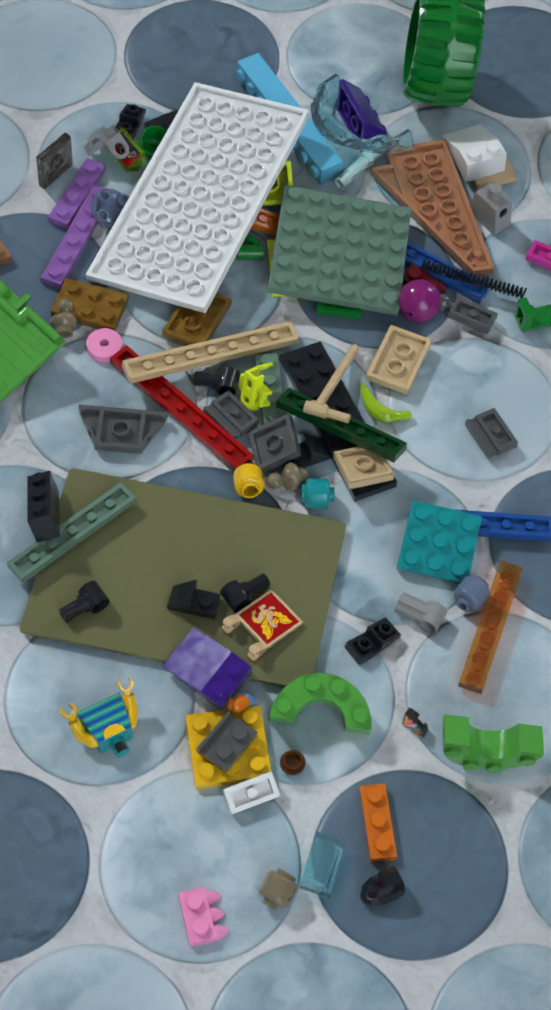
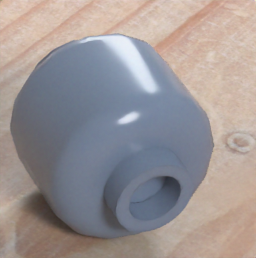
[454,576,490,612]

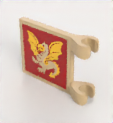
[222,589,304,661]

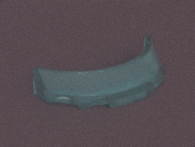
[311,74,415,154]

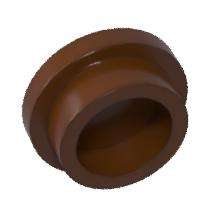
[280,750,305,775]

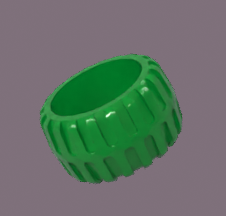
[402,0,485,107]

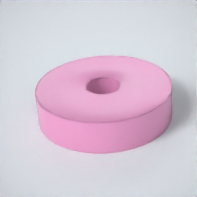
[86,328,123,363]

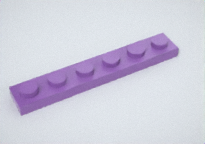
[41,184,107,290]

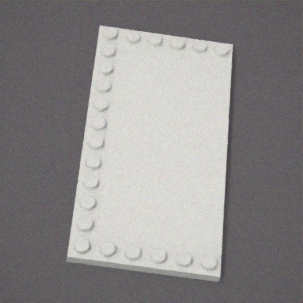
[85,82,310,313]

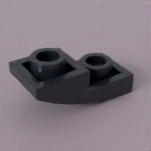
[115,104,146,143]
[344,617,401,665]

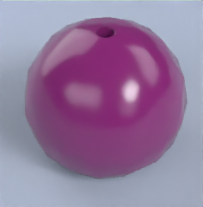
[398,279,441,323]

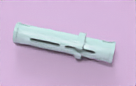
[334,142,385,190]

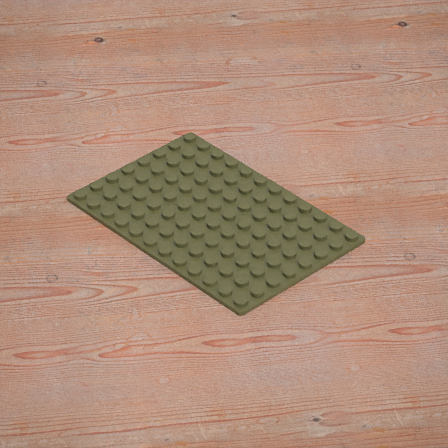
[20,468,346,687]

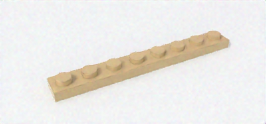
[122,321,299,384]

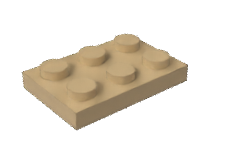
[365,325,432,395]

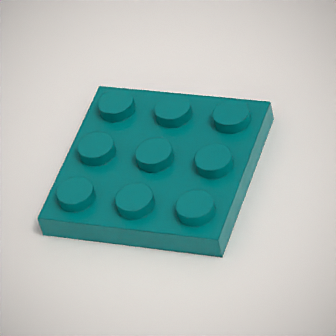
[396,500,482,584]

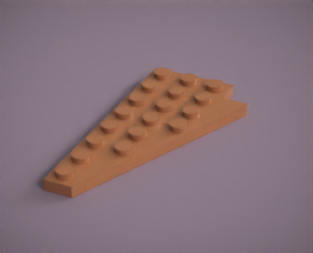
[371,139,494,276]

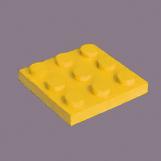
[185,706,271,789]

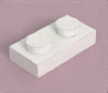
[222,771,280,814]

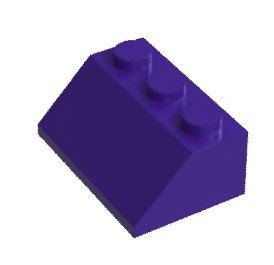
[337,79,387,153]

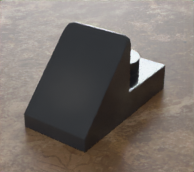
[284,433,331,468]
[167,580,221,620]

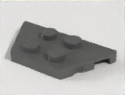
[79,405,168,454]

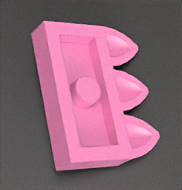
[179,887,229,947]

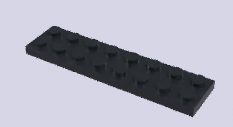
[279,341,397,502]

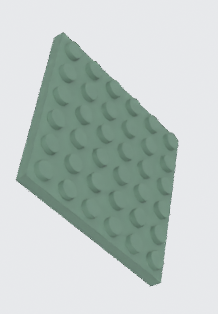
[267,185,411,316]

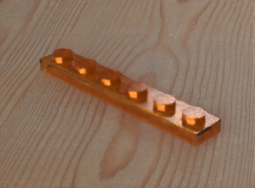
[458,560,523,694]

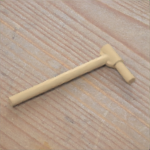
[303,344,359,423]

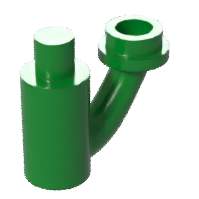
[236,234,264,260]

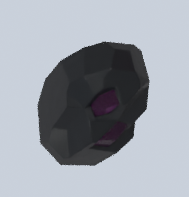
[360,866,405,906]

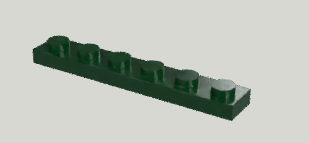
[276,388,407,463]

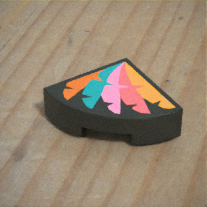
[402,708,428,737]

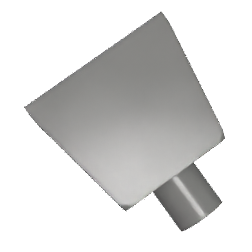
[470,183,512,236]

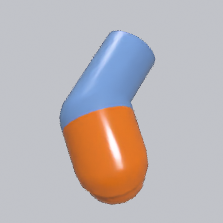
[226,692,258,714]

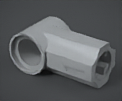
[394,592,447,634]

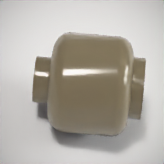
[259,868,298,910]

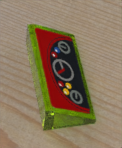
[105,128,146,172]

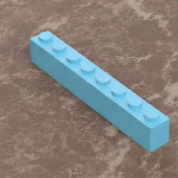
[235,53,343,185]

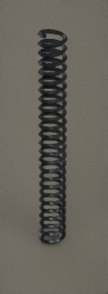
[420,258,527,298]

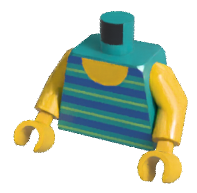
[59,677,138,758]

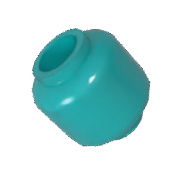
[301,478,335,509]

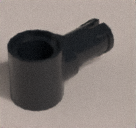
[193,367,240,396]
[220,573,270,613]
[59,581,110,623]

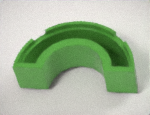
[269,673,372,734]
[442,714,544,773]

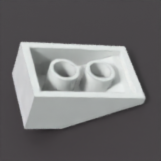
[442,124,507,183]

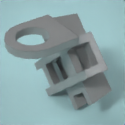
[83,125,129,159]

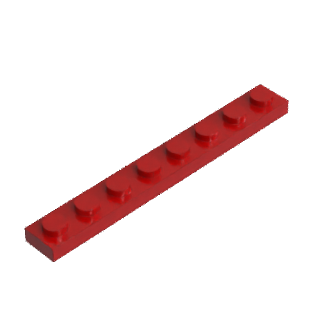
[110,345,254,471]

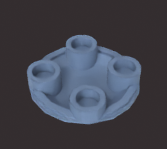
[91,189,129,230]

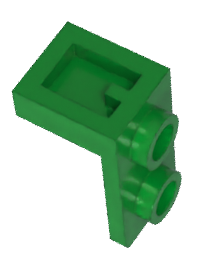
[514,297,551,332]

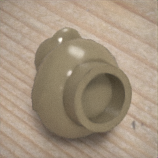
[49,299,77,338]
[267,463,308,491]

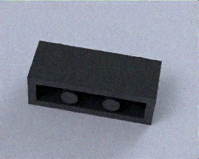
[27,471,60,542]

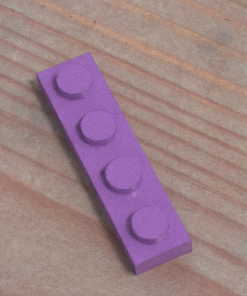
[48,158,106,229]

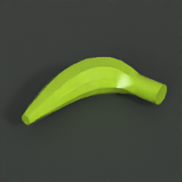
[360,383,411,423]

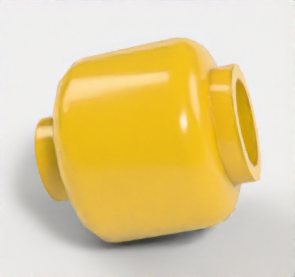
[233,463,265,498]

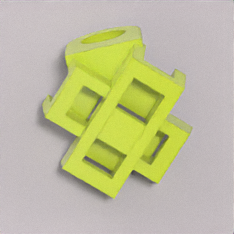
[238,362,274,411]

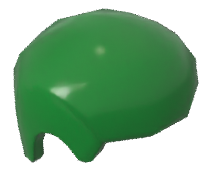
[139,126,167,159]

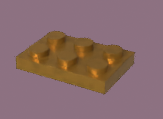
[51,278,129,331]
[162,293,232,346]

